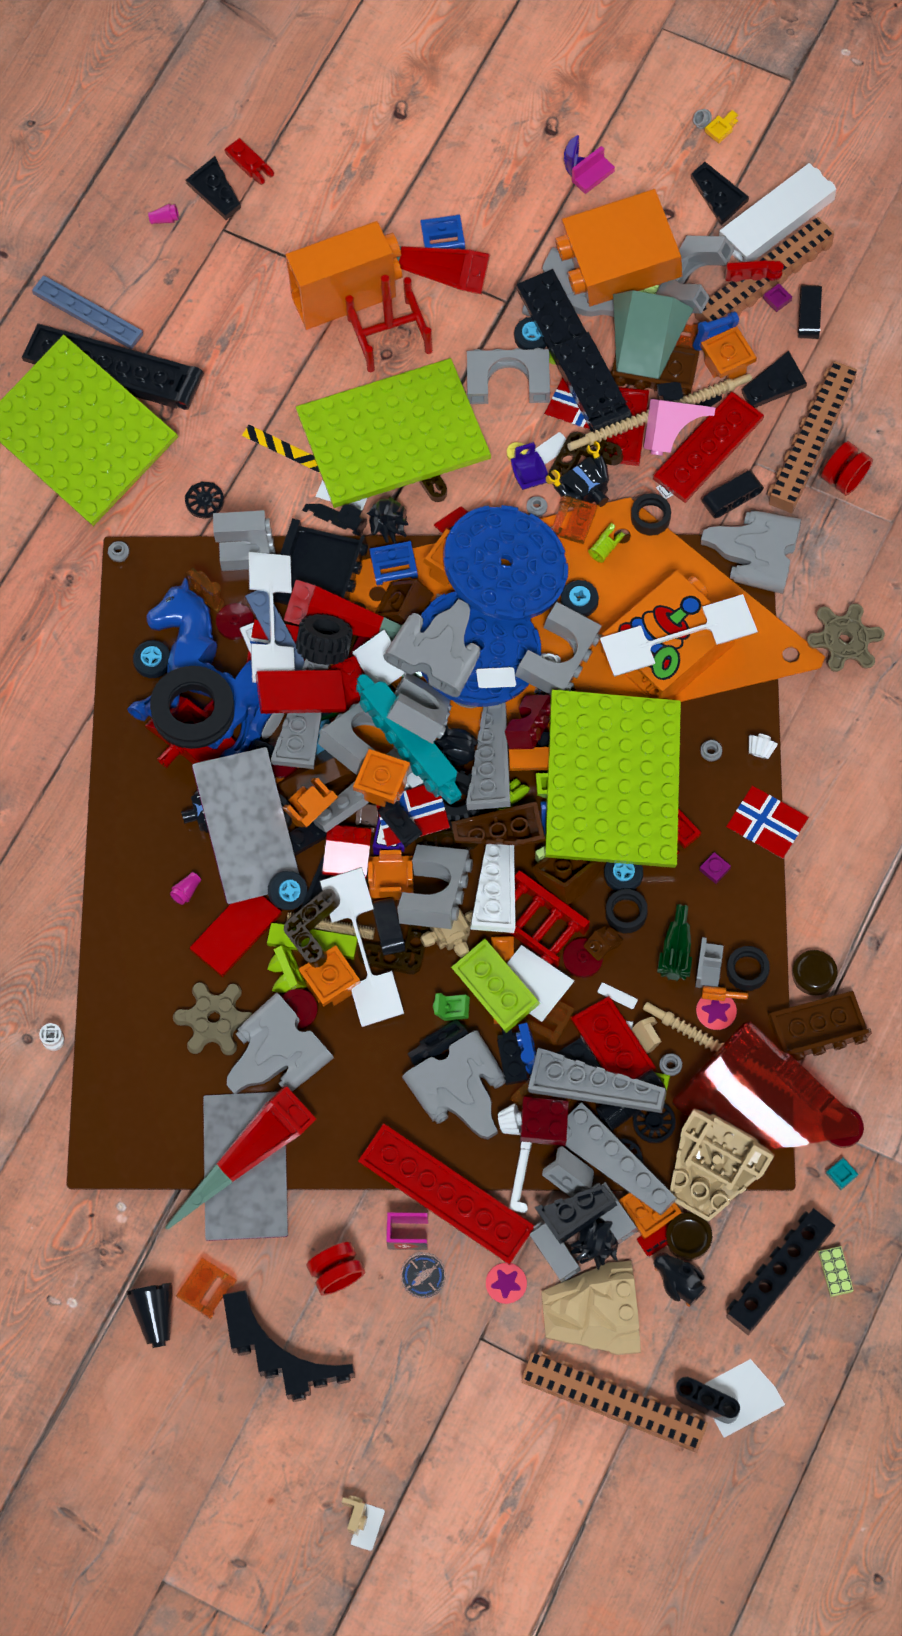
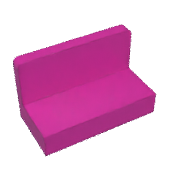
[572,146,615,194]

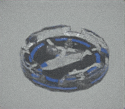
[400,1252,446,1299]

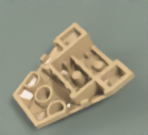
[670,1109,774,1222]
[541,1261,641,1355]

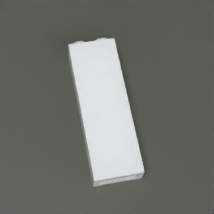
[719,163,836,262]

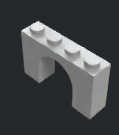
[656,236,735,314]
[467,348,550,404]
[213,510,276,571]
[515,602,602,695]
[387,673,452,744]
[318,702,381,775]
[397,845,473,929]
[529,1182,638,1283]

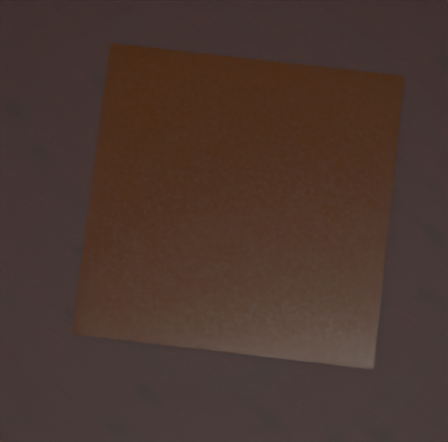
[66,534,796,1191]

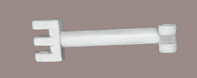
[509,1142,532,1213]

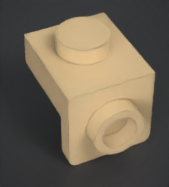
[341,1495,368,1535]

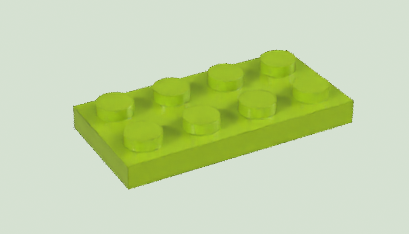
[451,939,541,1033]

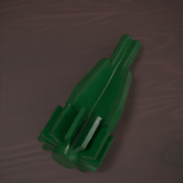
[657,904,692,981]

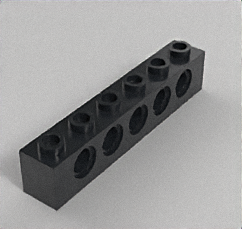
[726,1208,836,1336]

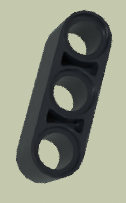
[798,285,822,339]
[702,471,764,518]
[372,897,405,956]
[674,1377,740,1424]

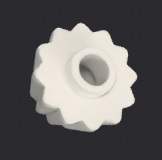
[749,734,778,759]
[498,1104,522,1135]

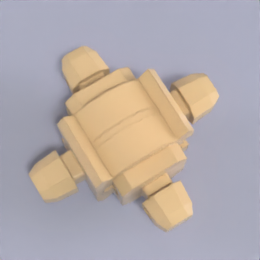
[420,908,473,957]

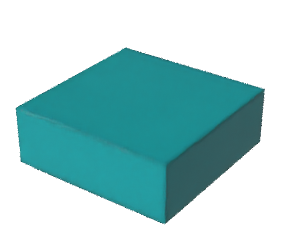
[826,1158,859,1190]

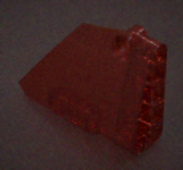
[671,1021,860,1150]

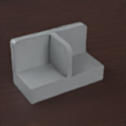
[696,937,724,988]
[542,1146,594,1197]

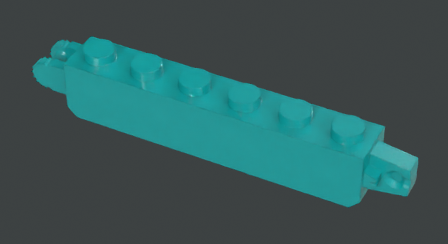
[356,674,462,805]

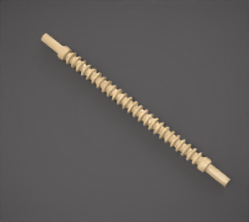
[567,373,752,451]
[643,1002,843,1122]

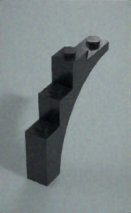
[223,1290,355,1402]

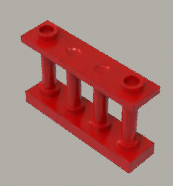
[510,870,590,968]

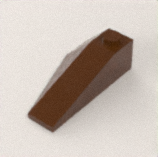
[276,750,358,807]
[451,802,546,846]
[532,857,607,905]

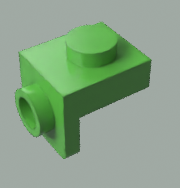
[433,993,470,1021]

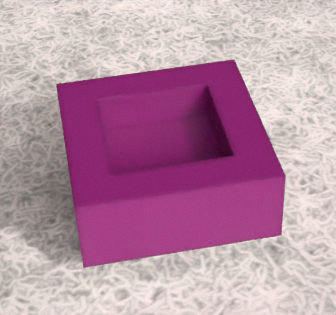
[763,283,792,312]
[699,852,731,884]

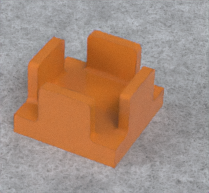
[700,326,757,380]
[423,528,450,587]
[353,749,410,807]
[282,778,338,827]
[368,850,414,901]
[299,945,361,1007]

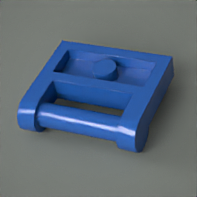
[420,215,465,250]
[692,312,739,351]
[369,541,418,585]
[516,1023,536,1075]

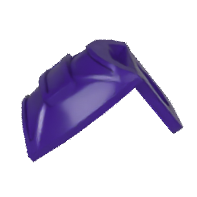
[564,135,585,177]
[511,443,548,490]

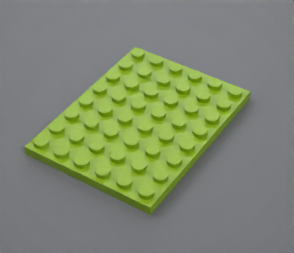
[0,335,179,526]
[296,358,491,508]
[544,690,681,868]

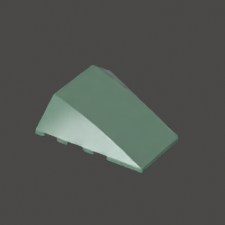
[613,290,694,379]

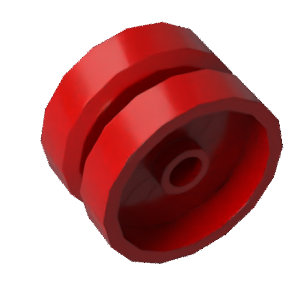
[821,441,873,496]
[306,1242,366,1296]

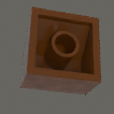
[375,580,434,625]

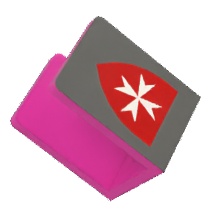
[386,1213,429,1250]

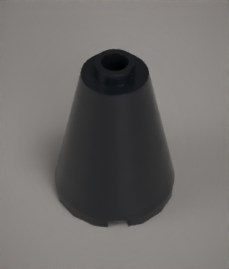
[126,1283,173,1348]

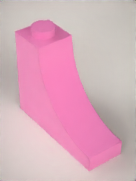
[644,399,715,456]

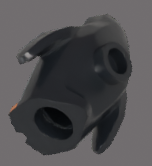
[653,1253,707,1307]

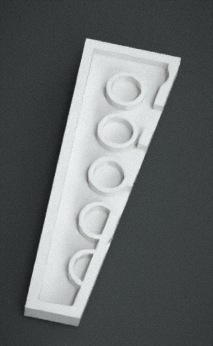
[470,844,515,933]

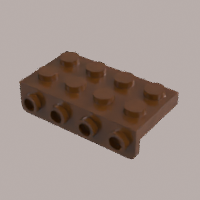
[611,347,700,396]
[768,991,872,1062]

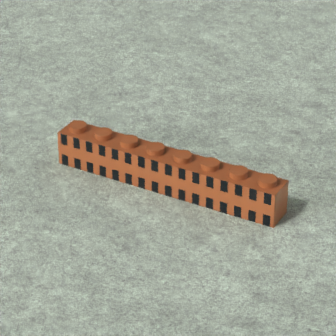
[695,217,834,322]
[768,361,857,513]
[522,1352,708,1453]

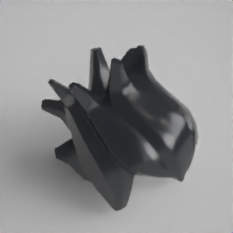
[367,497,408,544]
[434,724,478,766]
[571,1220,618,1270]

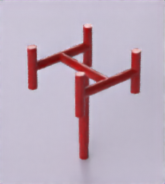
[345,275,433,373]

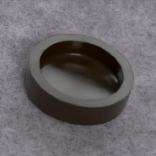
[792,950,838,996]
[666,1213,712,1261]

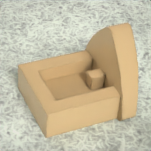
[632,1017,661,1053]

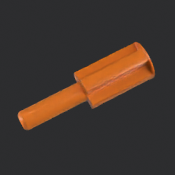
[701,986,748,1001]

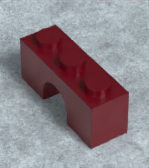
[504,695,551,749]

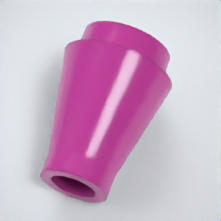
[148,203,179,224]
[170,872,201,905]

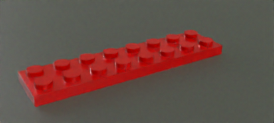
[358,1124,534,1265]

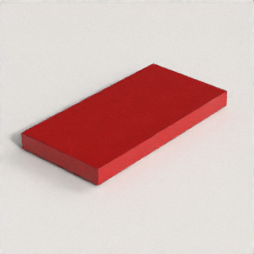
[602,387,649,466]
[255,670,346,714]
[189,896,282,978]
[571,996,656,1079]

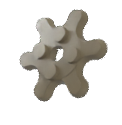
[807,604,885,672]
[173,983,253,1055]

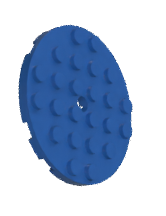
[443,505,568,620]
[420,591,541,707]

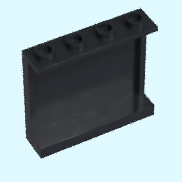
[273,518,368,605]

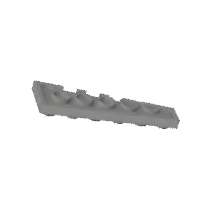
[271,659,329,769]
[466,702,511,810]
[313,746,412,833]
[528,1048,666,1113]
[565,1102,677,1215]

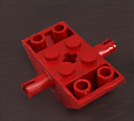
[145,697,235,768]

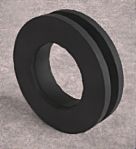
[150,666,235,749]

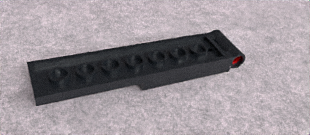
[516,269,632,433]
[22,324,204,410]

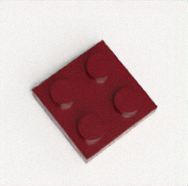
[520,1097,569,1146]

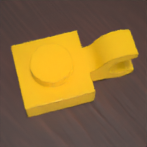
[705,110,738,144]

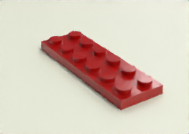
[653,392,764,503]

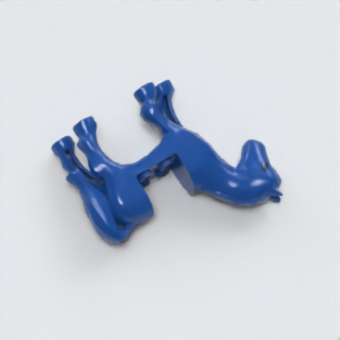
[127,578,273,758]

